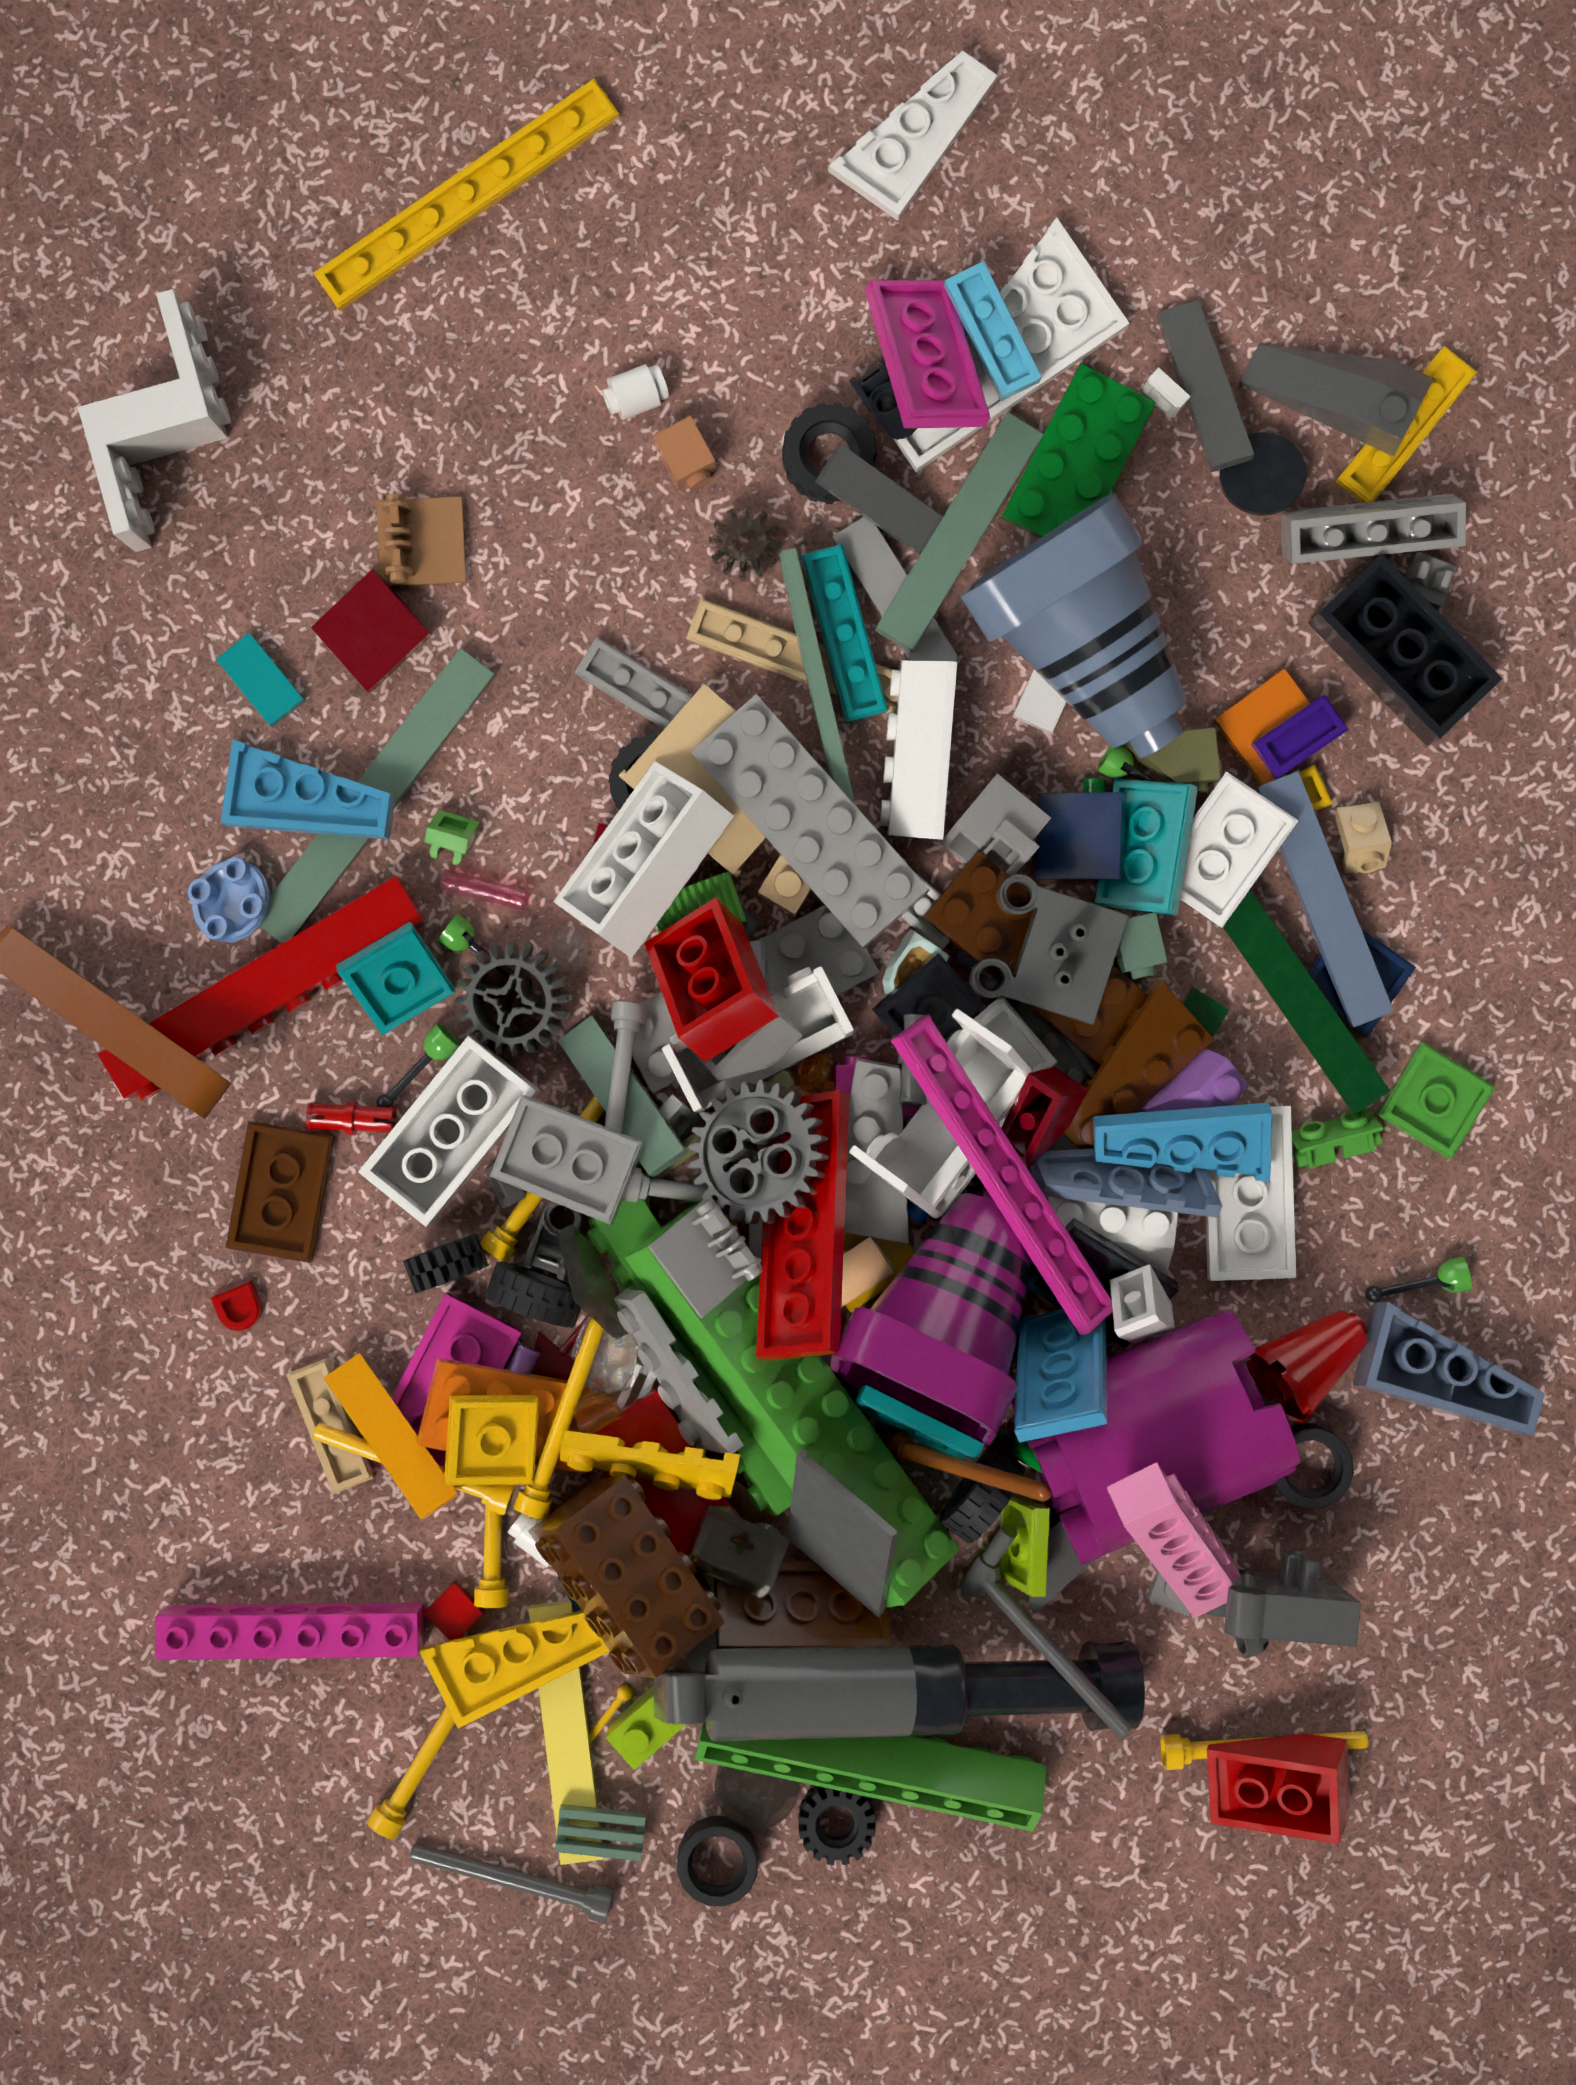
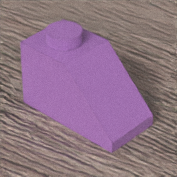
[1142,1048,1250,1112]

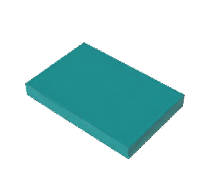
[1095,779,1198,915]
[851,1385,984,1460]

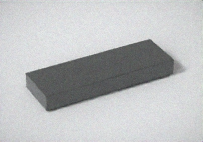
[815,445,943,554]

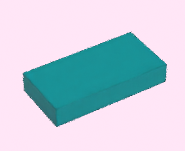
[216,633,305,728]

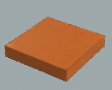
[1213,668,1310,786]

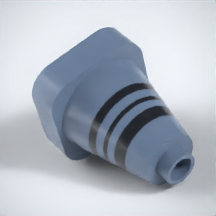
[960,492,1187,758]

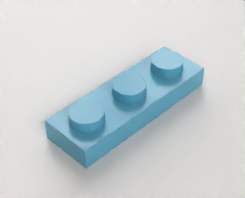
[944,261,1042,401]

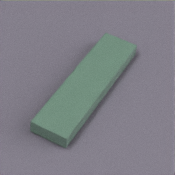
[558,1015,688,1178]

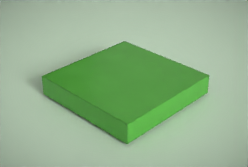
[1376,1042,1496,1160]

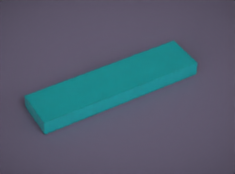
[800,544,888,724]

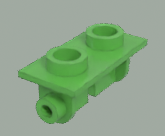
[1292,1110,1383,1169]

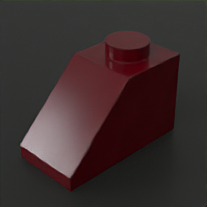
[1001,1066,1088,1169]

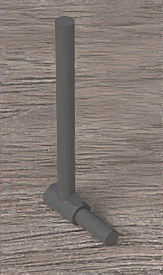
[960,1524,1134,1741]

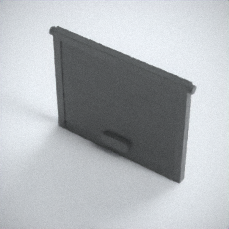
[787,1450,898,1617]

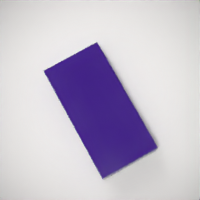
[1251,694,1349,780]

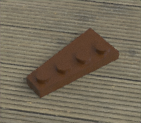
[1064,977,1214,1149]

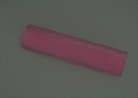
[440,869,529,912]

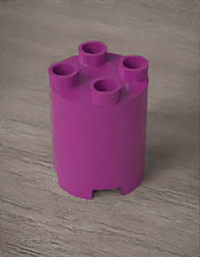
[1011,1309,1301,1565]

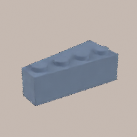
[1353,1302,1545,1436]

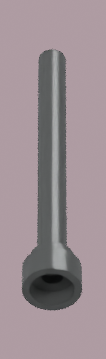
[409,1843,614,1924]

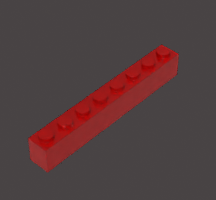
[97,876,428,1101]

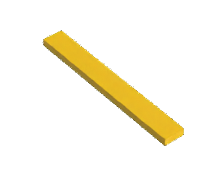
[313,78,620,311]

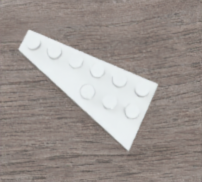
[893,218,1130,472]

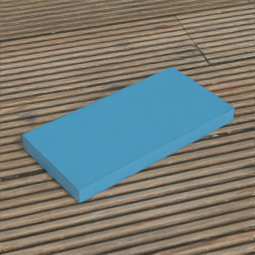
[1014,1309,1107,1443]

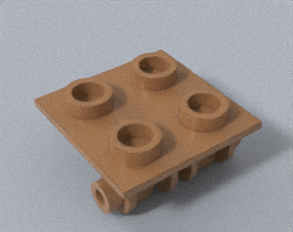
[376,493,467,586]

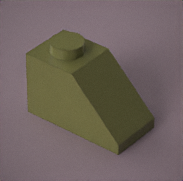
[1124,727,1221,793]

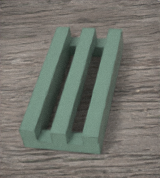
[555,1804,646,1861]

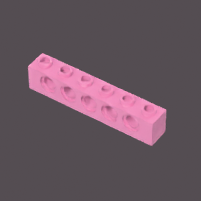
[1107,1462,1241,1618]

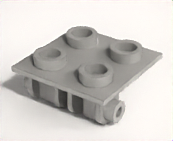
[647,1196,763,1319]

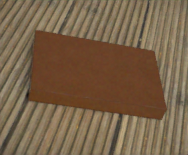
[225,1121,335,1263]

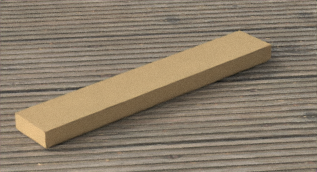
[686,598,898,715]

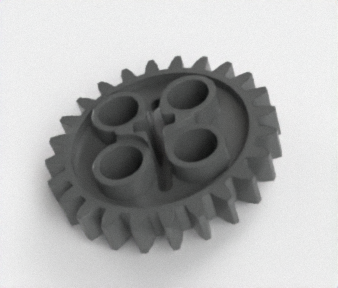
[688,1080,829,1224]

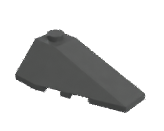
[1239,344,1434,456]

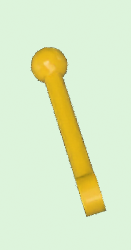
[589,1684,633,1744]

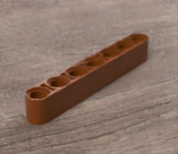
[0,924,232,1119]

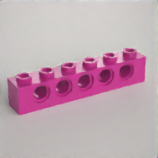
[155,1602,425,1660]

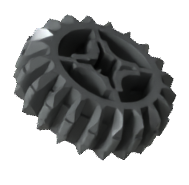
[455,940,572,1057]

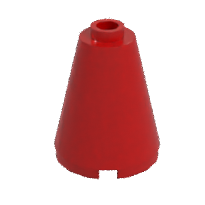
[1246,1310,1368,1424]

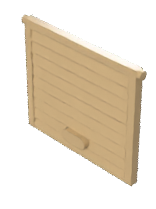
[619,684,766,878]

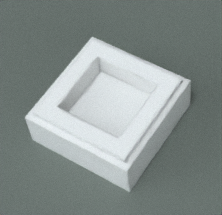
[1142,367,1190,418]

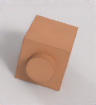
[653,415,716,491]

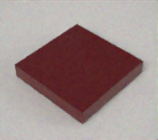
[311,569,433,692]

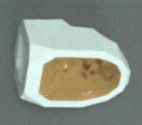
[882,929,949,995]

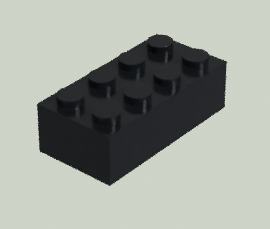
[1308,553,1502,746]

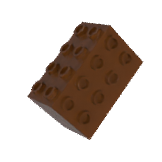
[528,1476,725,1678]

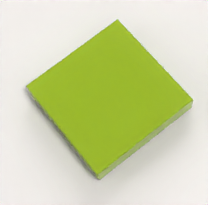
[999,1493,1050,1597]

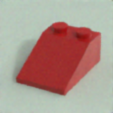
[1207,1733,1350,1844]

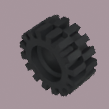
[403,1233,489,1293]
[798,1786,876,1866]

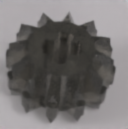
[709,506,782,582]

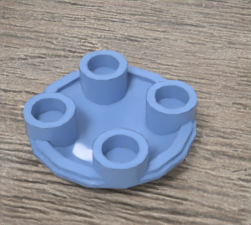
[188,857,270,943]

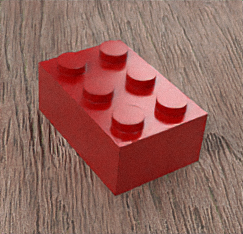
[644,897,779,1063]

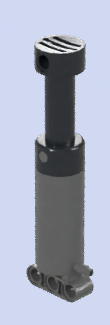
[654,1640,1145,1741]

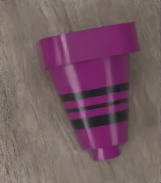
[830,1186,1033,1447]

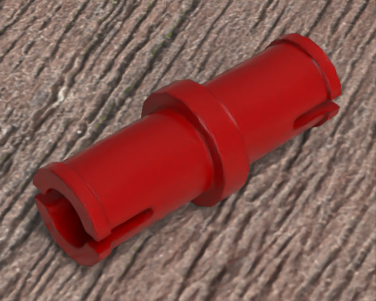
[306,1101,397,1136]

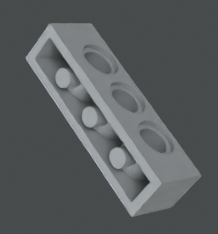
[1281,494,1466,564]

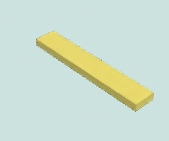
[529,1600,604,1865]

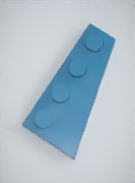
[221,739,396,840]
[1093,1102,1272,1182]

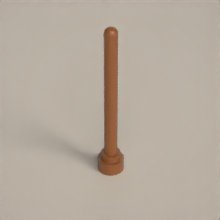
[879,1428,1052,1501]

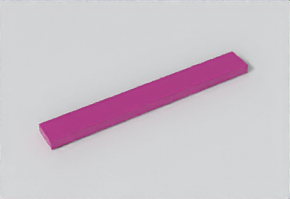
[891,1014,1113,1335]

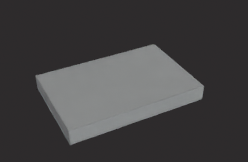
[490,1094,645,1225]

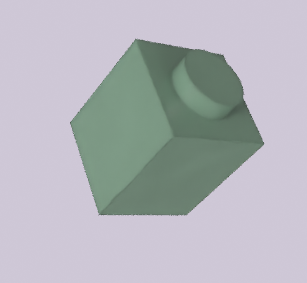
[1115,912,1168,979]

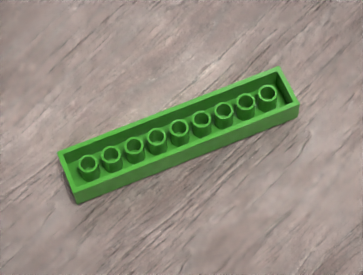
[625,1201,960,1608]

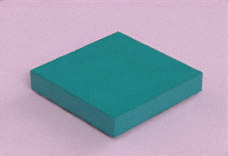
[336,921,456,1036]

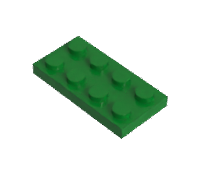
[1001,363,1156,538]

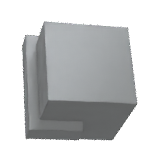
[940,774,1051,877]

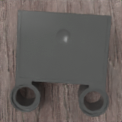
[969,874,1129,1024]
[1207,1549,1361,1647]

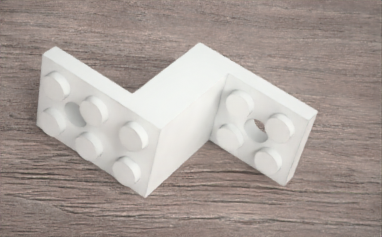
[78,289,231,552]

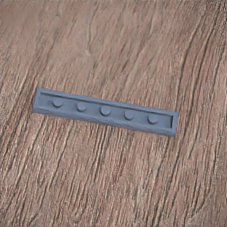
[1255,771,1394,1028]

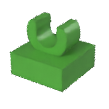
[424,810,480,865]

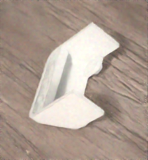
[662,966,854,1113]
[849,1009,1033,1218]

